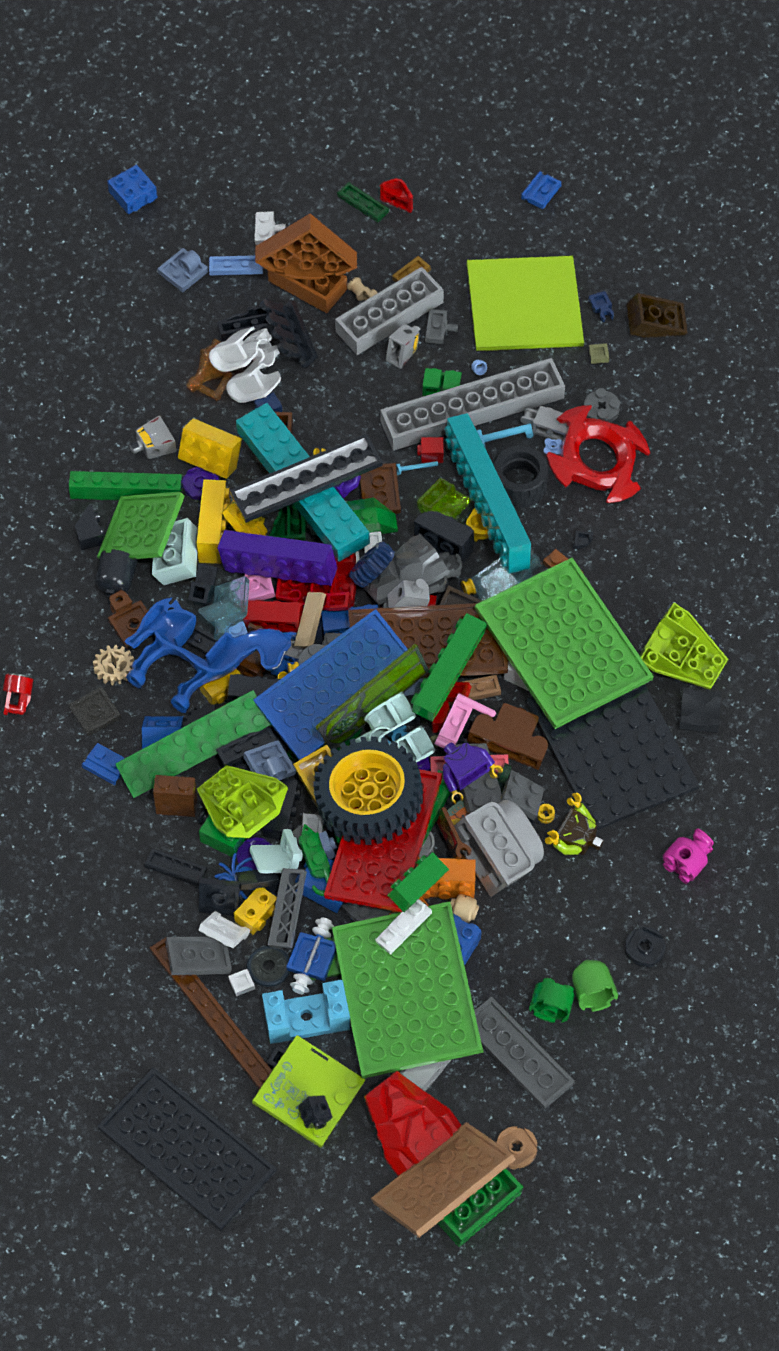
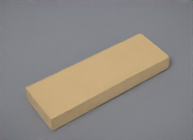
[294,592,326,648]

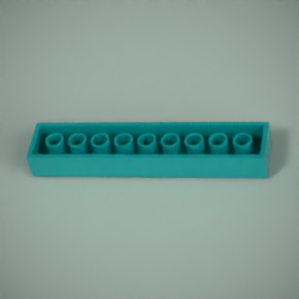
[236,403,370,562]
[445,413,531,574]

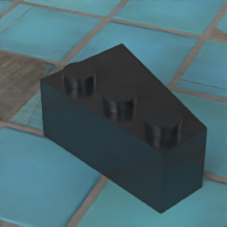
[217,306,276,342]

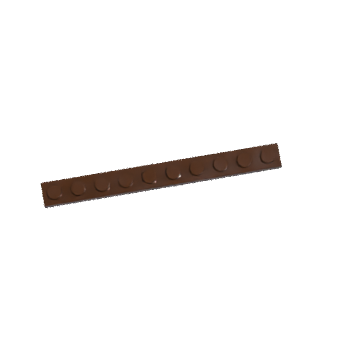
[150,937,272,1090]

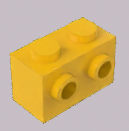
[234,887,277,935]

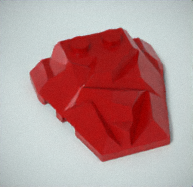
[276,552,357,611]
[364,1071,462,1176]

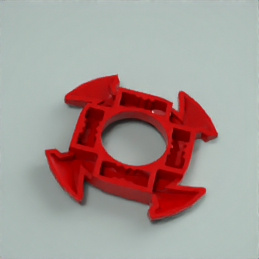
[546,405,650,503]

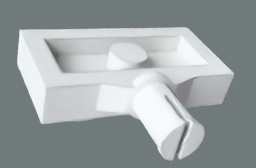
[255,212,286,245]

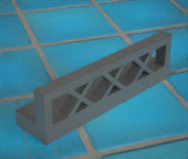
[268,868,307,950]

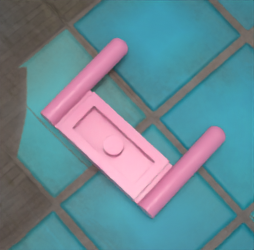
[434,693,496,748]

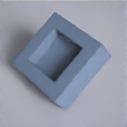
[319,831,337,859]

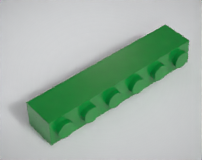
[69,471,183,500]
[411,613,487,722]

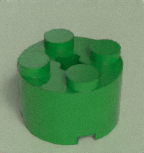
[529,978,574,1023]

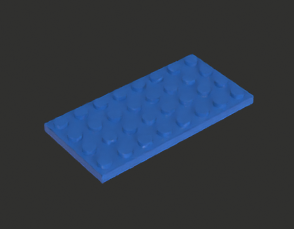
[253,609,423,760]

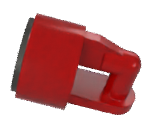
[2,673,34,715]

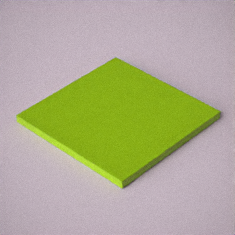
[467,256,584,351]

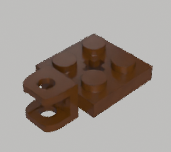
[108,590,155,649]

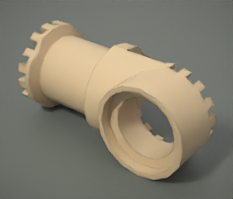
[347,277,377,301]

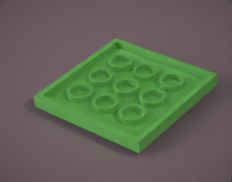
[97,492,185,559]

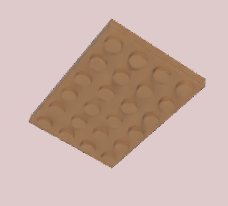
[371,1122,515,1237]

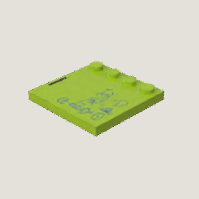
[252,1035,365,1148]

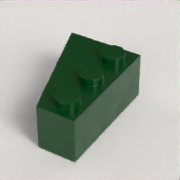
[269,503,306,541]

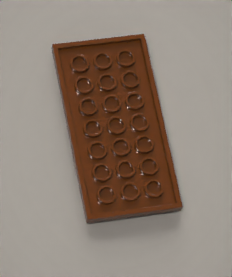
[348,603,508,678]

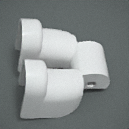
[209,327,281,403]

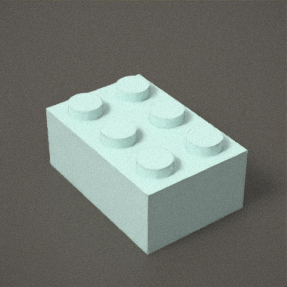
[152,518,198,585]

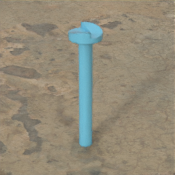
[396,461,438,475]

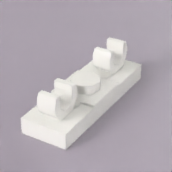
[375,899,432,955]

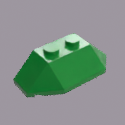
[346,497,398,534]

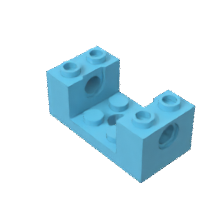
[262,980,350,1044]

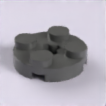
[584,388,620,423]

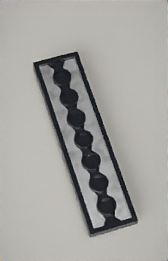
[230,433,383,523]

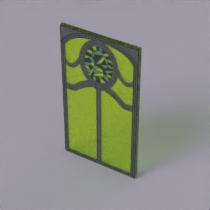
[315,644,429,750]

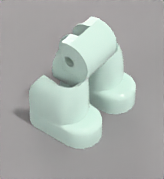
[355,691,435,762]

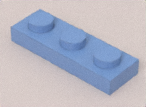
[209,256,263,275]

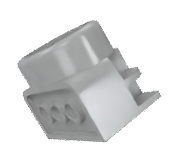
[454,800,544,897]

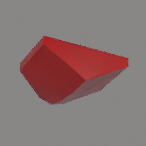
[380,178,413,213]

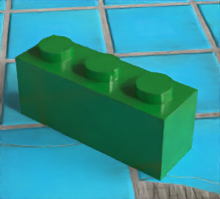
[388,852,449,913]

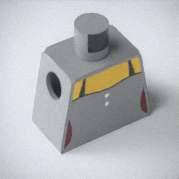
[386,324,421,369]
[129,416,176,459]

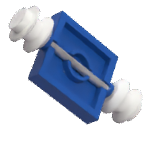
[286,918,337,994]

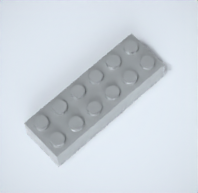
[335,267,443,355]

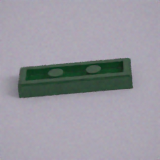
[337,182,389,223]

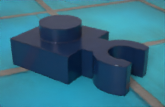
[588,291,614,322]

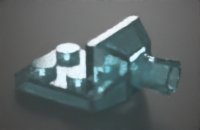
[471,553,543,601]
[199,576,249,640]

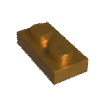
[392,256,430,282]

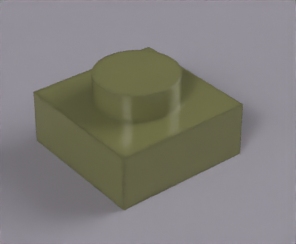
[589,343,609,364]

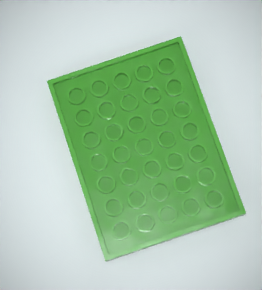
[474,558,654,729]
[332,902,483,1079]

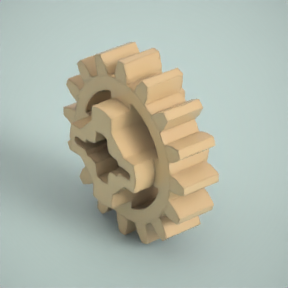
[93,645,134,685]

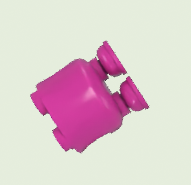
[663,829,714,884]

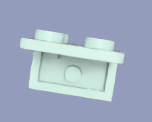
[250,829,303,874]

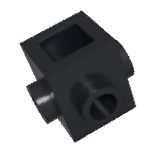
[297,1095,333,1130]

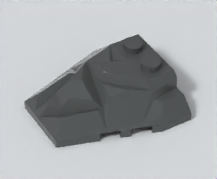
[363,534,450,605]

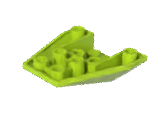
[640,602,728,689]
[197,765,288,838]

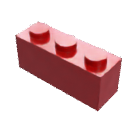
[243,600,304,633]

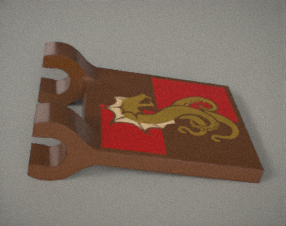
[437,807,472,860]

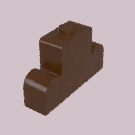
[467,703,548,770]

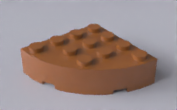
[255,213,357,279]

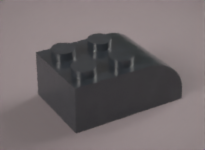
[414,511,474,565]

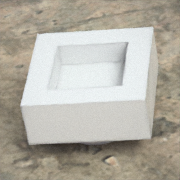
[228,969,255,996]

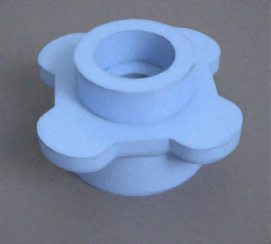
[544,438,563,455]

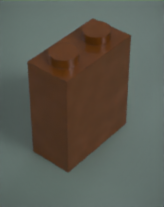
[153,775,197,817]

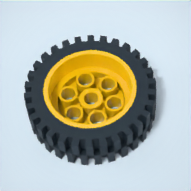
[313,736,423,845]

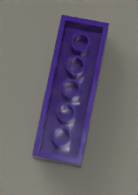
[217,530,338,586]

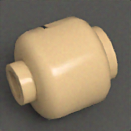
[450,894,479,923]

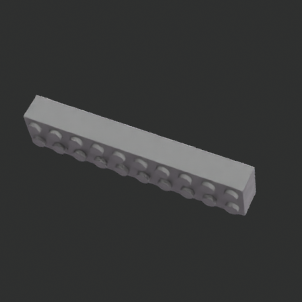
[380,358,565,451]

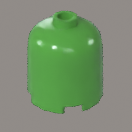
[572,960,618,1012]

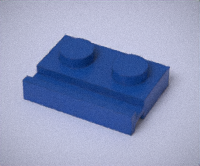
[521,172,561,209]
[82,743,124,786]

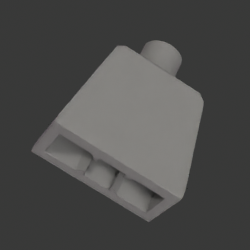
[387,579,430,608]

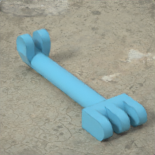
[477,423,533,448]

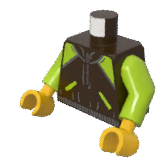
[545,793,604,855]

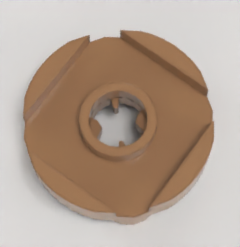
[496,1127,537,1169]

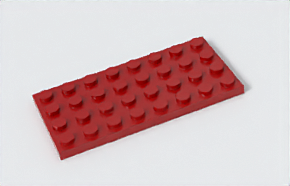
[324,769,443,913]

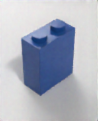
[295,858,343,913]

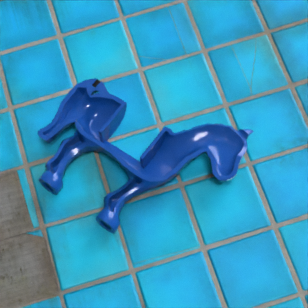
[125,598,297,713]

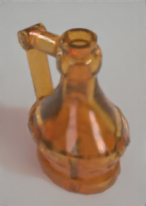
[186,339,232,401]

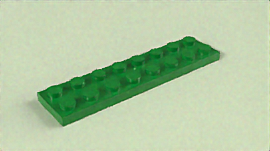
[115,690,271,798]

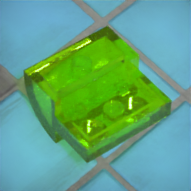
[416,477,470,519]

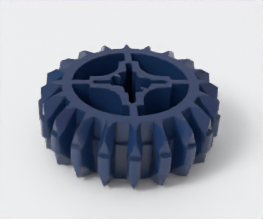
[349,541,395,587]

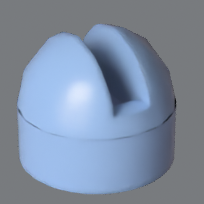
[471,360,487,375]

